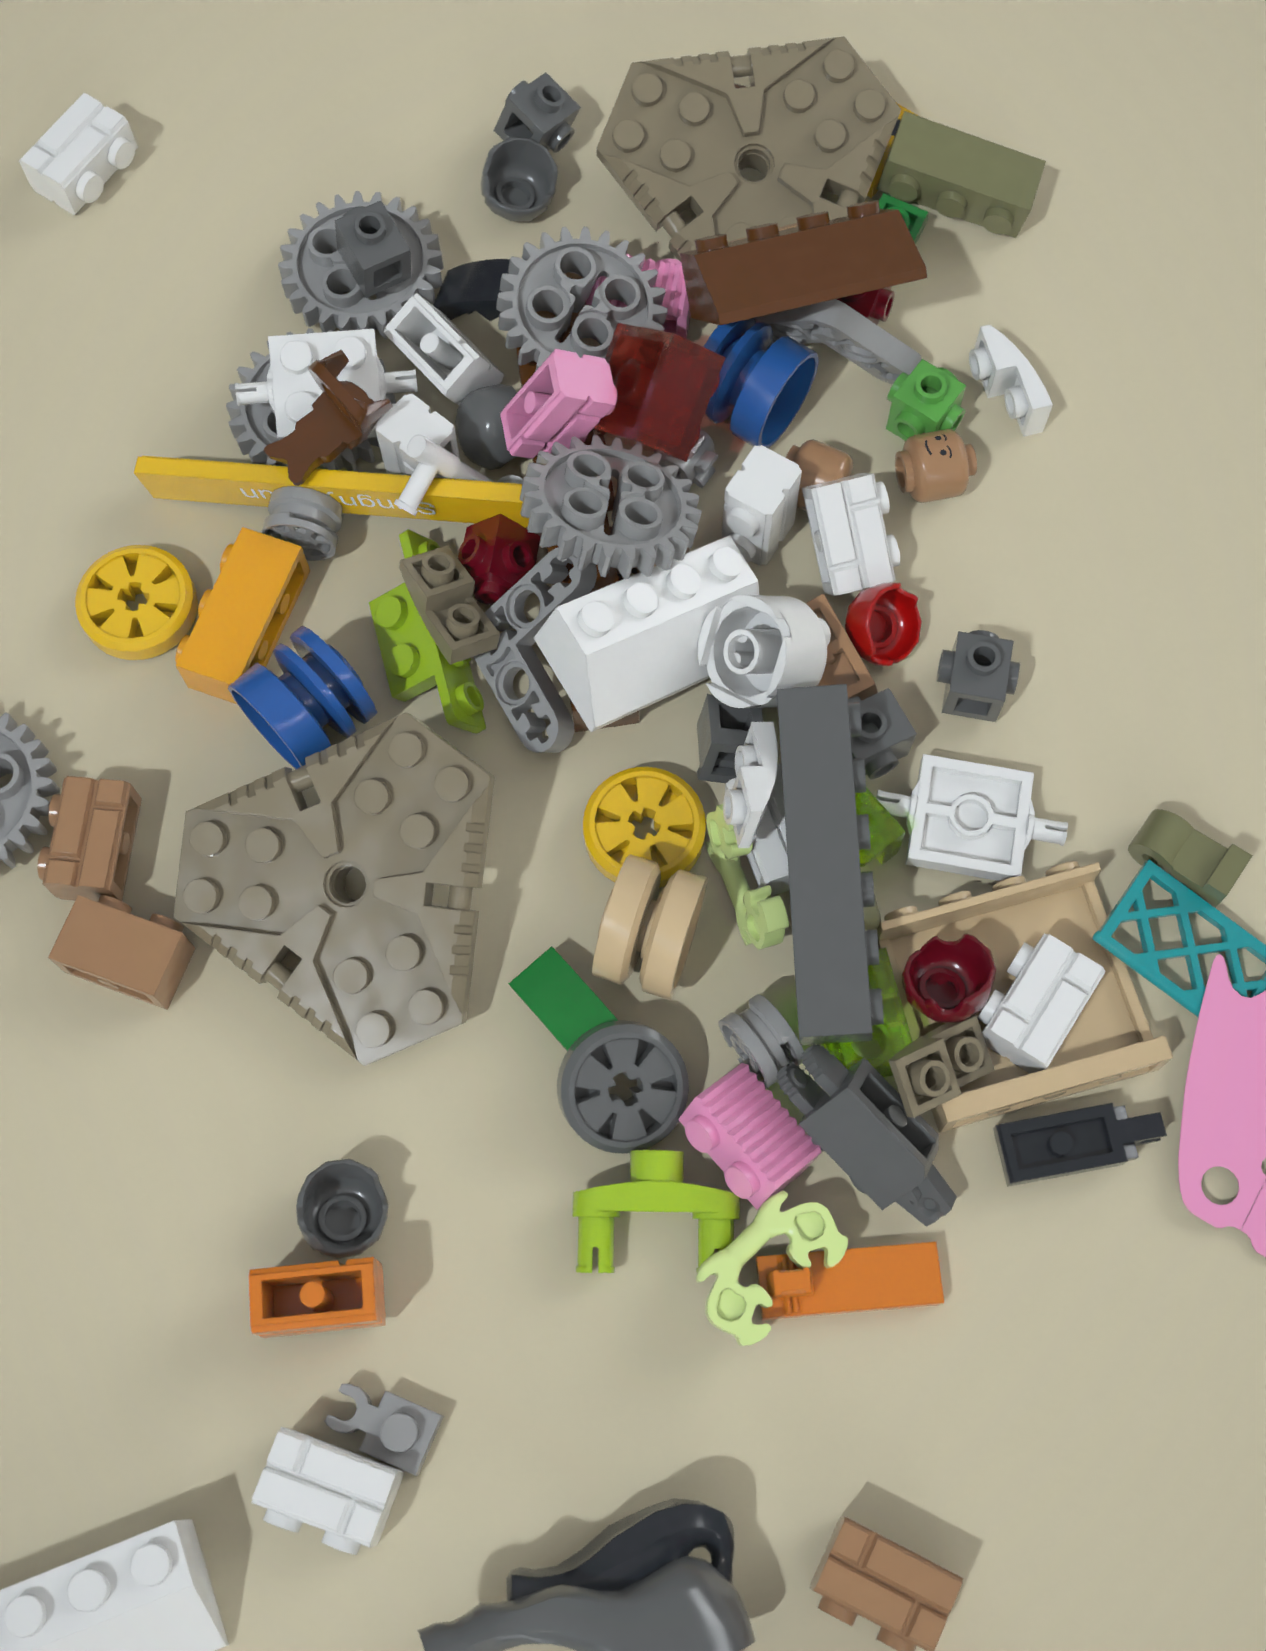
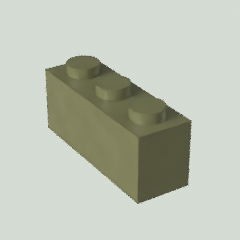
[877,111,1046,238]

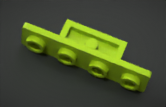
[369,529,486,734]

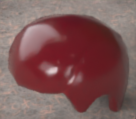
[902,933,996,1023]

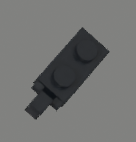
[993,1103,1167,1187]

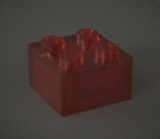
[592,323,726,462]

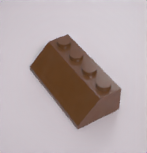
[680,200,928,325]

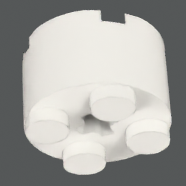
[697,595,831,708]

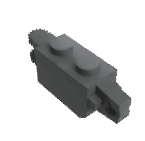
[776,1044,957,1227]

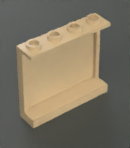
[877,861,1173,1133]

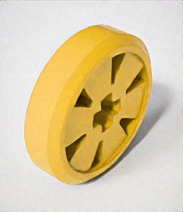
[75,545,198,660]
[583,767,706,888]

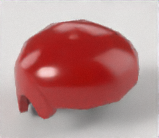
[844,583,922,666]

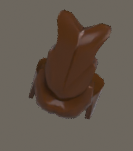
[264,350,393,486]

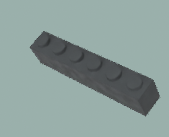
[777,684,884,1045]

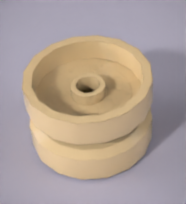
[592,854,708,1000]

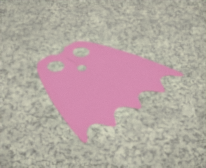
[1178,954,1266,1257]

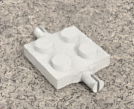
[235,328,418,440]
[874,754,1068,881]

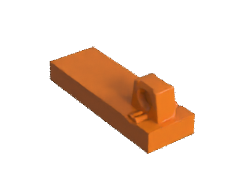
[755,1241,945,1320]

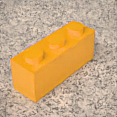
[175,527,310,705]

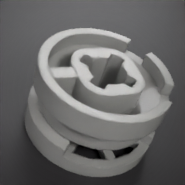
[262,486,344,561]
[718,994,804,1089]

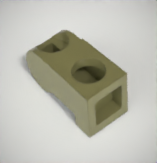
[1128,809,1253,908]

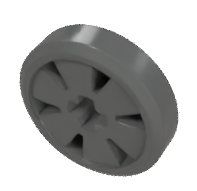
[557,1020,689,1154]

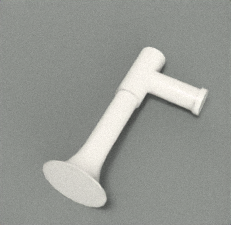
[394,434,523,516]

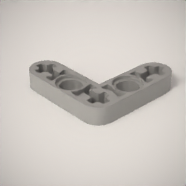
[754,299,922,384]
[474,547,597,753]

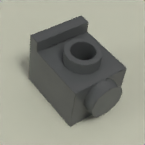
[697,694,763,783]

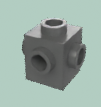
[493,72,581,153]
[937,630,1020,722]
[848,688,917,779]

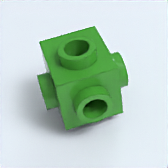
[886,359,966,441]

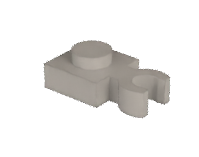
[325,1384,444,1476]

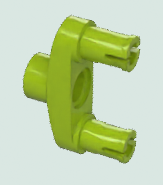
[572,1150,740,1274]

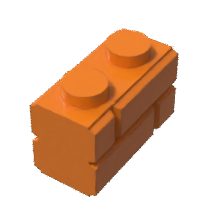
[249,1257,386,1338]

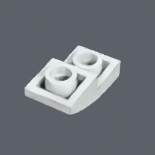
[969,325,1053,437]
[723,722,778,848]

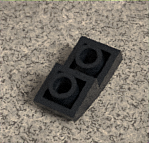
[433,259,510,322]

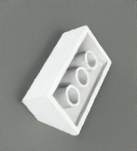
[534,535,759,732]
[0,1519,229,1651]

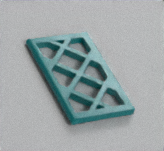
[1092,860,1266,1017]

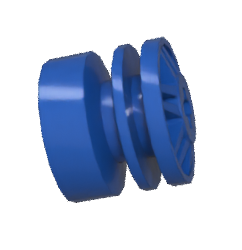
[684,318,819,449]
[228,626,377,769]

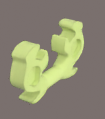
[705,804,789,950]
[695,1191,848,1346]

